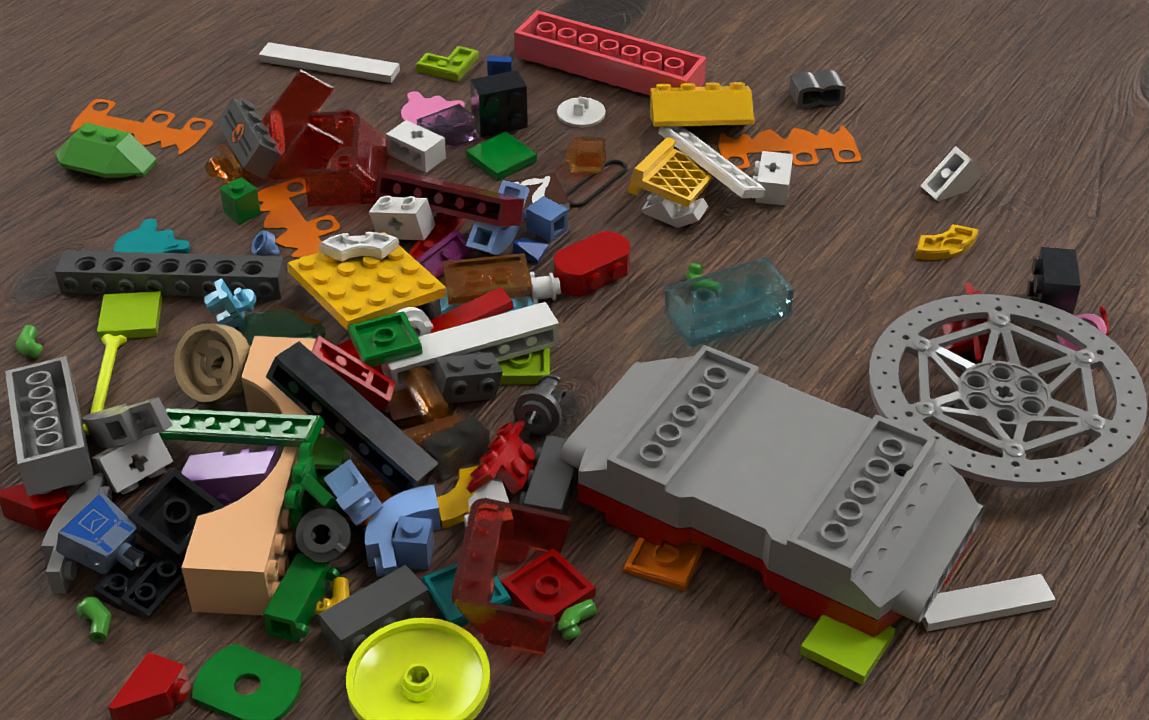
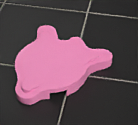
[401,91,465,131]

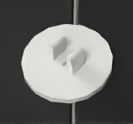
[557,96,606,128]

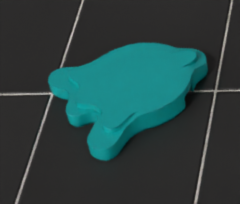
[113,219,190,254]

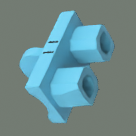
[204,278,256,333]

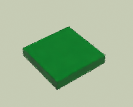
[466,132,537,181]
[347,311,423,367]

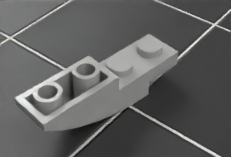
[82,397,173,448]
[41,473,112,594]

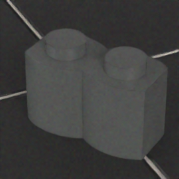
[789,70,846,108]

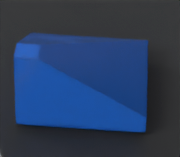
[513,238,549,263]

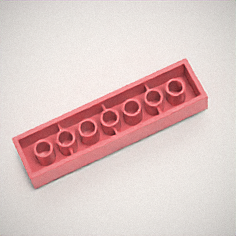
[514,10,707,95]

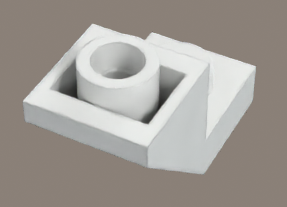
[641,193,708,228]

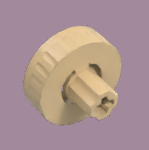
[174,324,250,402]

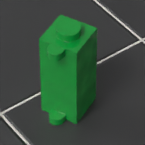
[263,553,339,643]

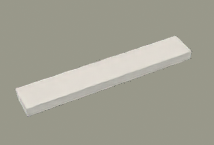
[259,42,400,83]
[658,126,766,198]

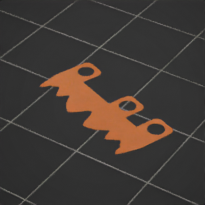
[70,99,213,155]
[718,125,861,169]
[258,178,340,258]

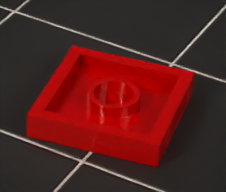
[501,548,596,630]

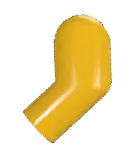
[315,577,350,615]

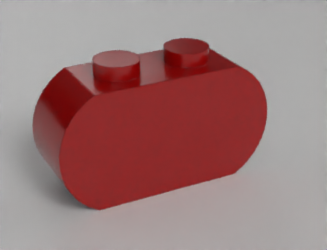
[554,231,631,296]

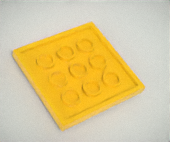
[287,232,446,331]

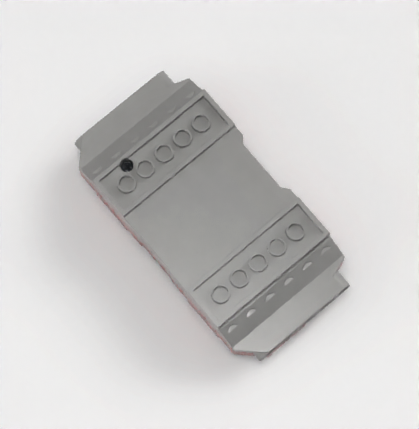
[561,345,984,637]

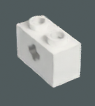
[386,120,446,172]
[753,151,793,206]
[369,196,436,240]
[92,433,173,494]

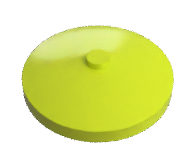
[346,618,491,720]

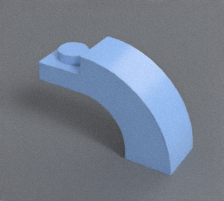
[466,180,530,255]
[324,459,384,526]

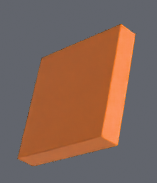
[623,537,706,592]

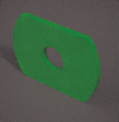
[192,644,302,720]

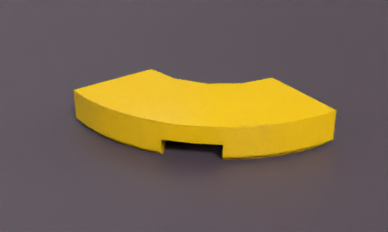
[915,224,979,260]
[437,466,478,529]

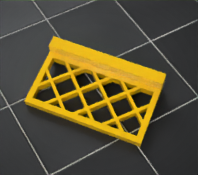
[627,137,715,208]

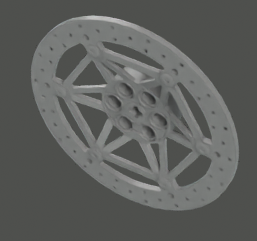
[868,294,1147,488]

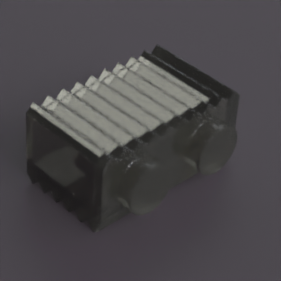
[422,415,490,483]

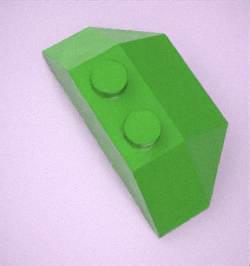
[55,123,157,178]

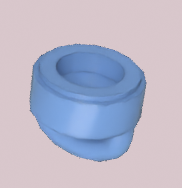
[251,230,280,256]

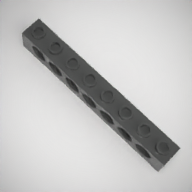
[55,251,287,299]

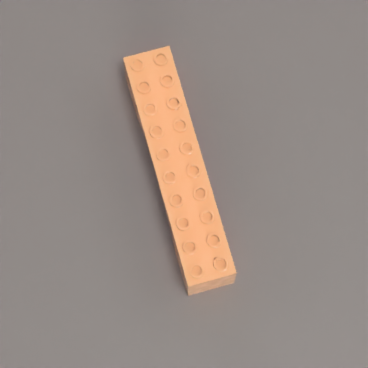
[181,336,324,615]

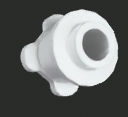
[529,272,561,305]

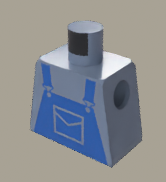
[56,492,144,574]

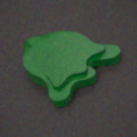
[284,442,317,532]

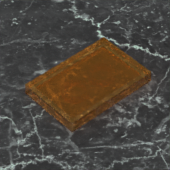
[442,253,533,305]

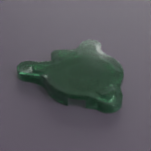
[244,310,326,348]

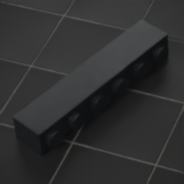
[266,341,439,494]

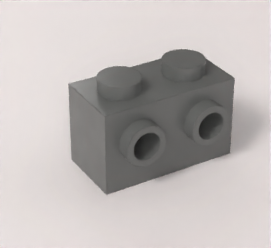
[430,352,503,404]

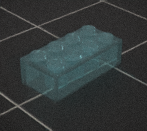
[664,257,794,347]

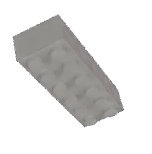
[5,356,94,496]

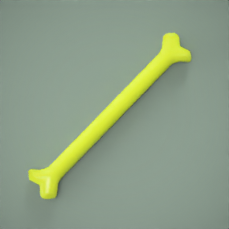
[83,334,127,436]

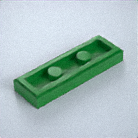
[301,474,348,518]

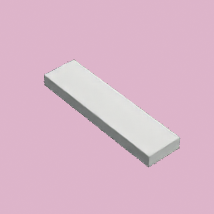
[922,574,1056,631]

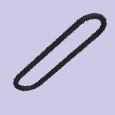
[565,159,627,207]

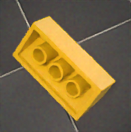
[650,82,754,127]

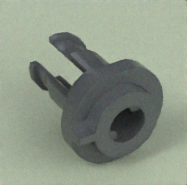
[513,374,567,437]
[296,508,351,563]

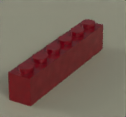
[375,171,524,227]

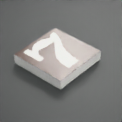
[509,173,570,219]

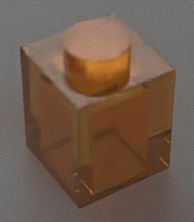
[566,137,607,173]

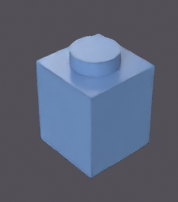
[526,196,568,243]
[393,516,434,570]

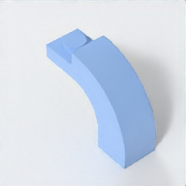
[365,484,441,578]

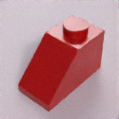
[0,484,69,531]
[108,652,191,720]

